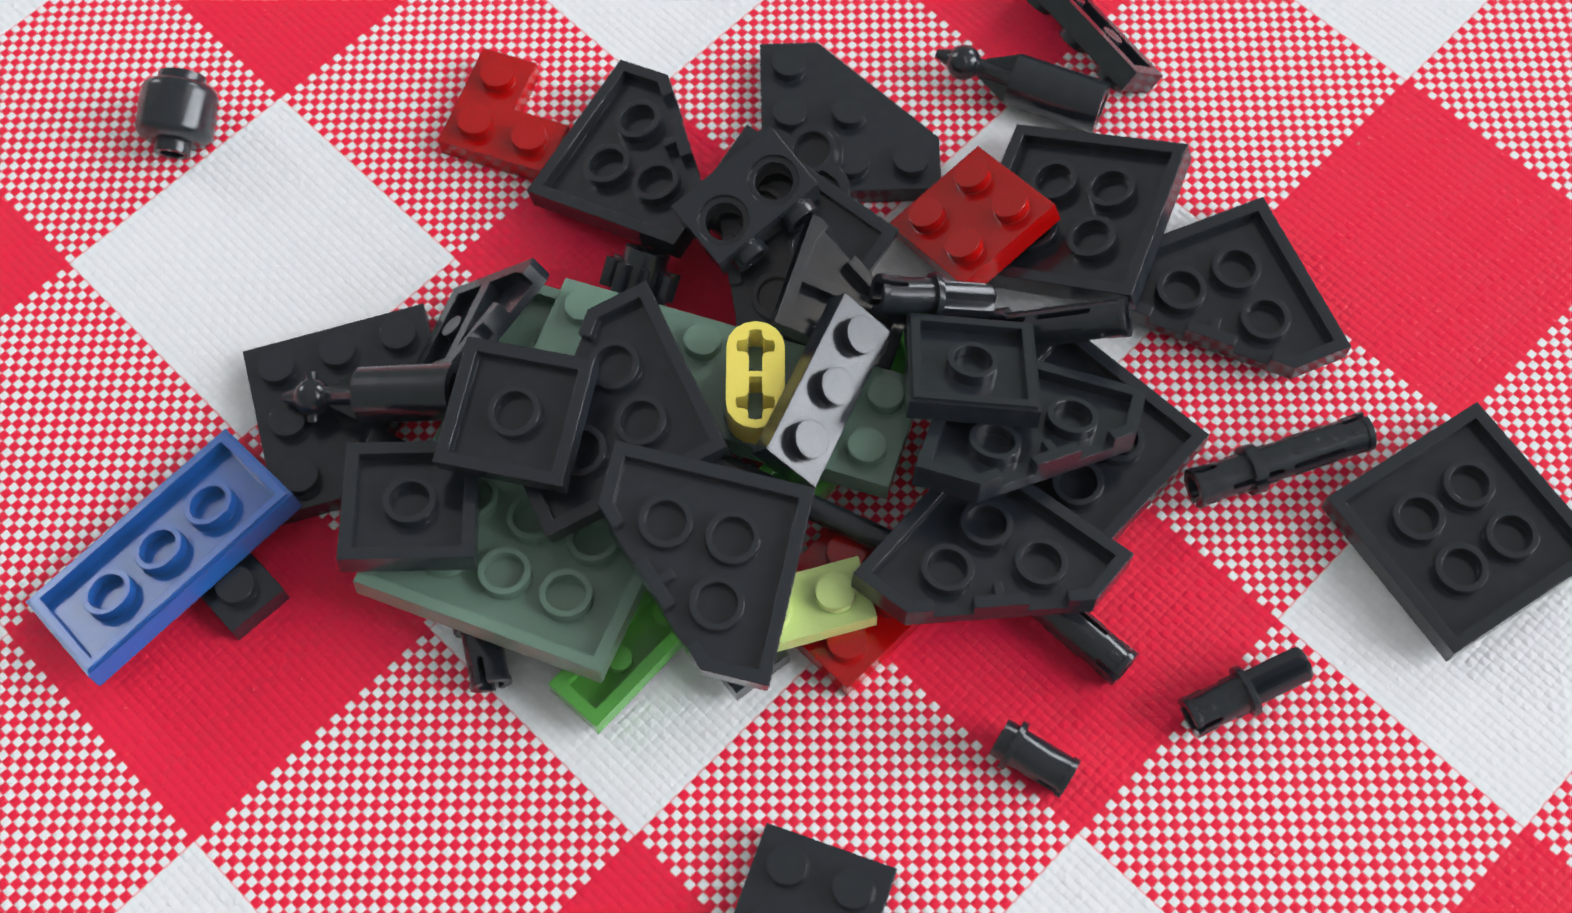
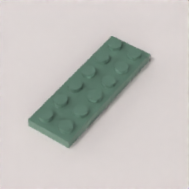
[534,278,914,499]

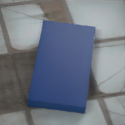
[26,429,303,686]

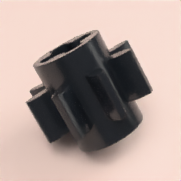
[599,243,680,306]

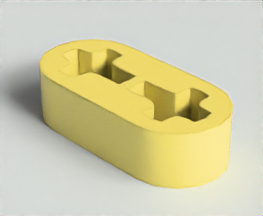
[726,321,785,444]

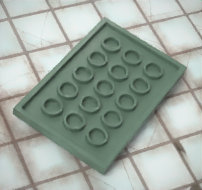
[353,285,646,684]

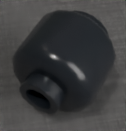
[135,67,219,159]

